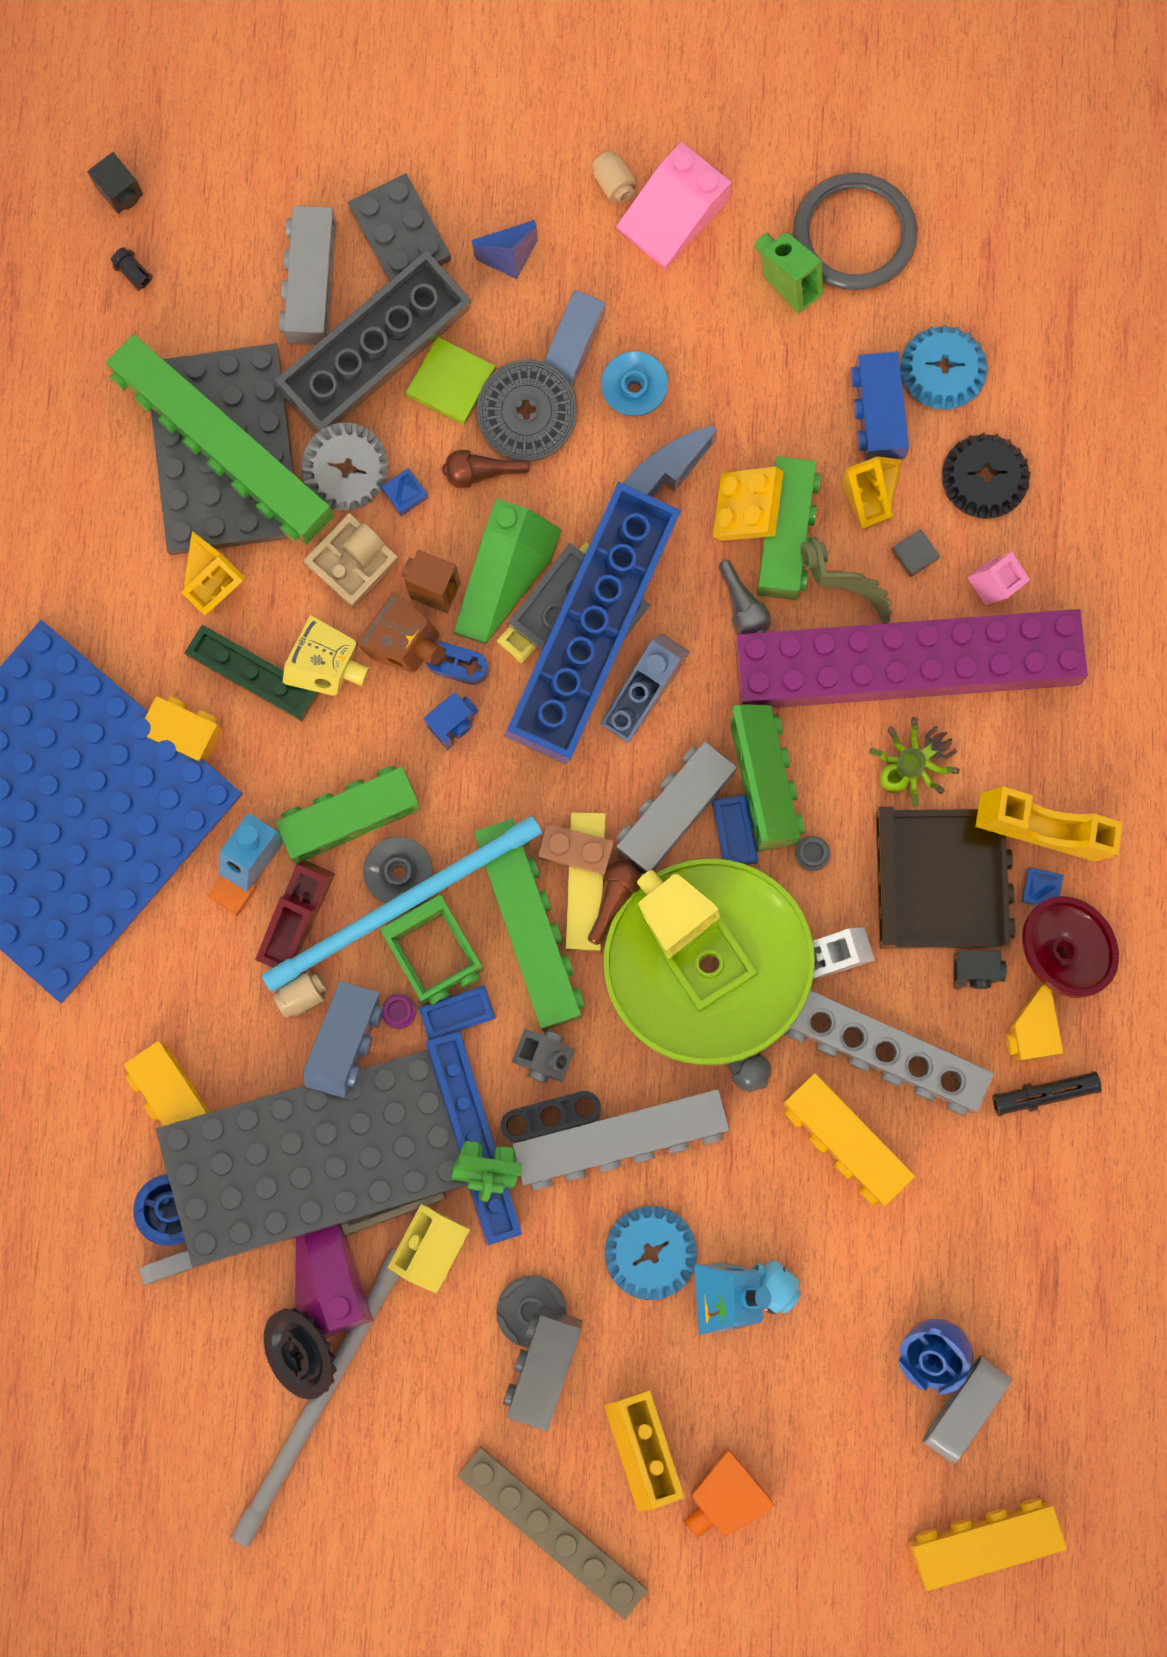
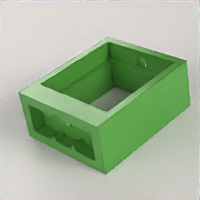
[380,894,484,1006]

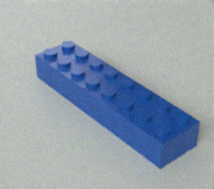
[503,482,681,764]

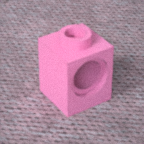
[967,552,1030,605]

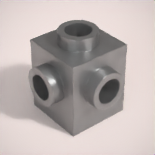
[512,1029,575,1084]

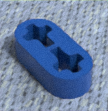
[426,642,488,685]

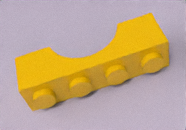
[975,786,1123,862]

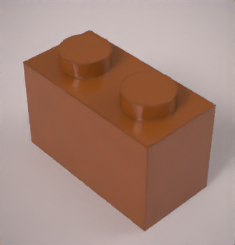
[402,550,461,613]

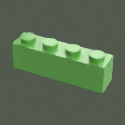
[757,456,821,600]
[275,766,422,864]

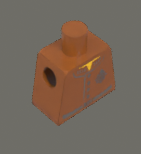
[357,591,444,673]

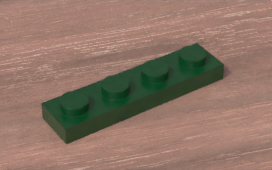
[184,625,319,722]

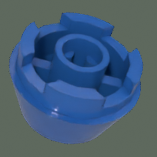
[133,1174,185,1246]

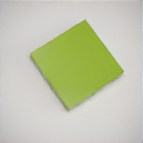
[406,336,496,426]

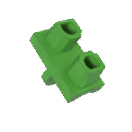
[451,1141,522,1202]

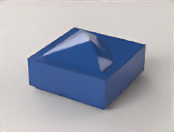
[381,468,428,516]
[1021,867,1063,906]

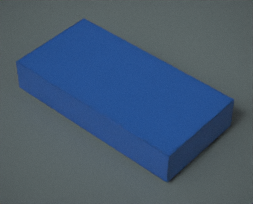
[712,794,758,865]
[418,985,496,1040]

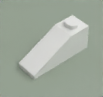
[813,927,875,980]

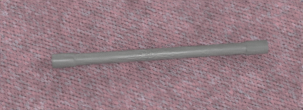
[231,1248,400,1547]

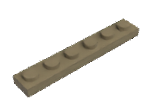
[458,1446,648,1620]

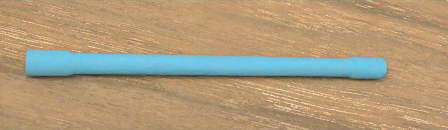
[261,815,543,992]

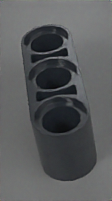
[500,1091,601,1142]

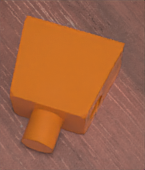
[684,1447,775,1538]

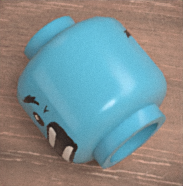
[752,1260,801,1314]

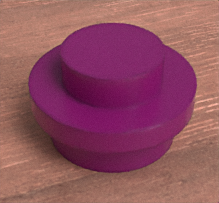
[382,994,416,1029]

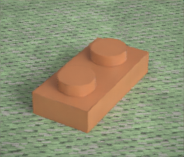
[538,824,614,876]

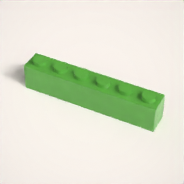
[474,818,586,1031]

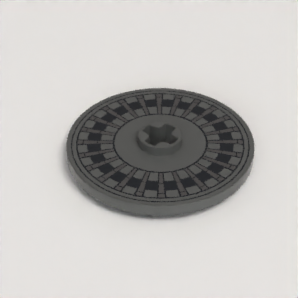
[477,360,577,461]

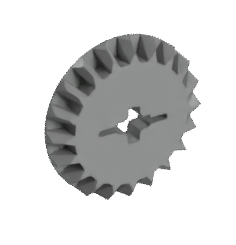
[301,422,389,511]

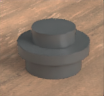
[795,836,830,871]

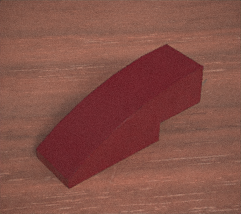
[255,860,335,968]

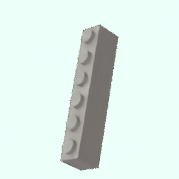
[513,1089,729,1191]

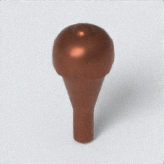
[442,450,530,488]
[588,861,642,945]

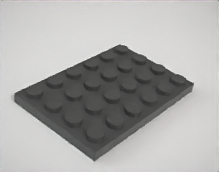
[151,343,294,555]

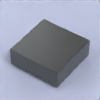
[892,529,940,577]

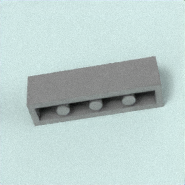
[279,206,337,345]
[616,741,737,874]

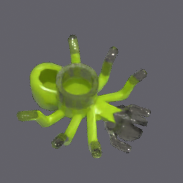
[869,717,960,807]

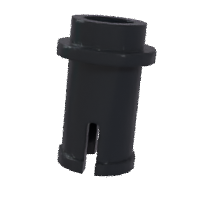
[111,247,153,291]

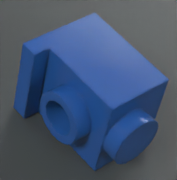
[423,692,479,751]

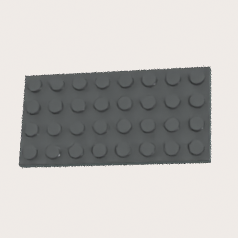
[155,1050,468,1268]

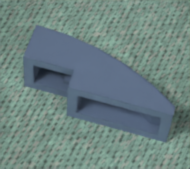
[544,290,606,388]
[623,425,717,497]

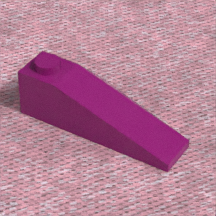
[295,1224,374,1339]

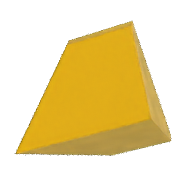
[841,457,902,529]
[181,531,245,616]

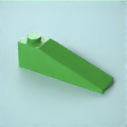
[454,499,561,644]

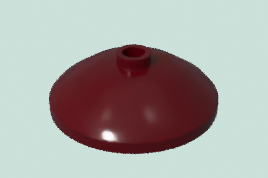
[1022,896,1119,998]

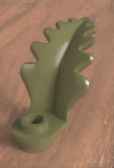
[800,537,892,624]

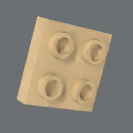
[303,513,399,608]

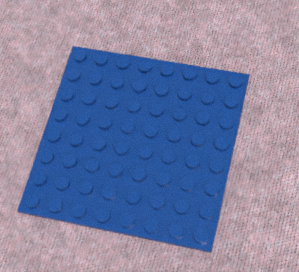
[0,620,243,1003]

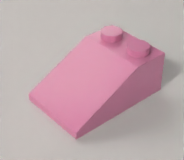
[616,142,732,270]

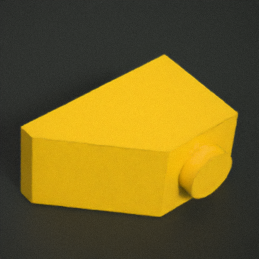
[1006,984,1063,1062]

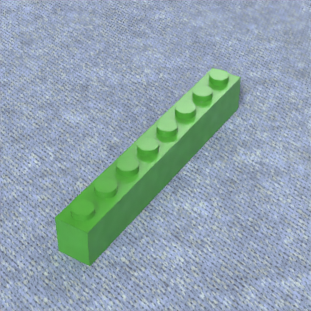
[106,334,334,545]

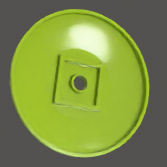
[604,859,814,1065]

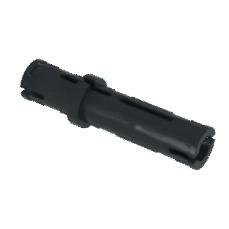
[992,1071,1102,1116]

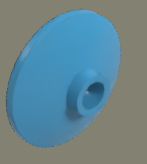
[601,351,668,416]

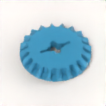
[900,324,988,410]
[605,1206,697,1300]

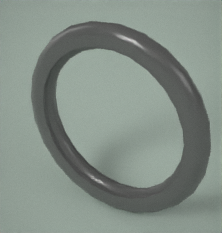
[793,172,918,291]

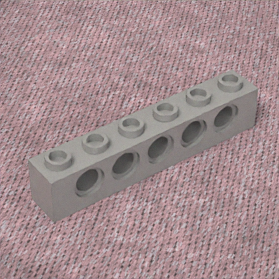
[784,990,994,1116]

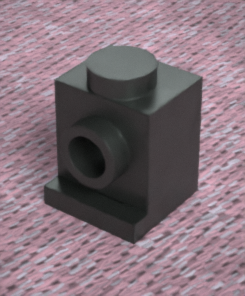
[953,951,1007,989]

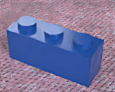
[850,352,909,461]

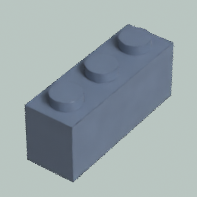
[304,981,384,1098]

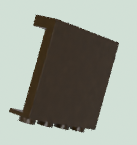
[876,807,1016,949]

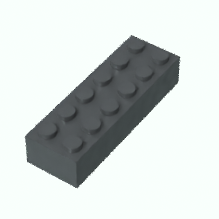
[275,250,471,433]

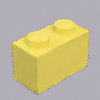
[387,1204,470,1294]

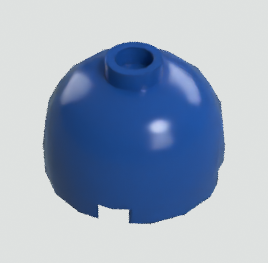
[899,1319,974,1394]

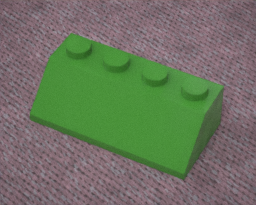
[729,705,805,852]

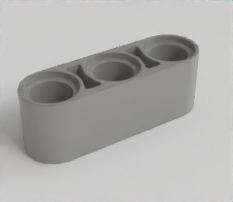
[922,1356,1012,1464]

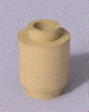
[592,151,637,203]
[273,970,328,1019]

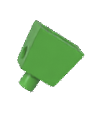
[754,233,823,314]

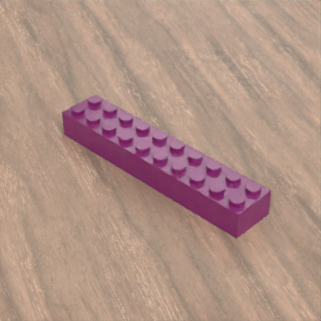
[735,609,1088,708]

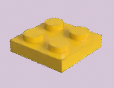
[712,467,784,541]

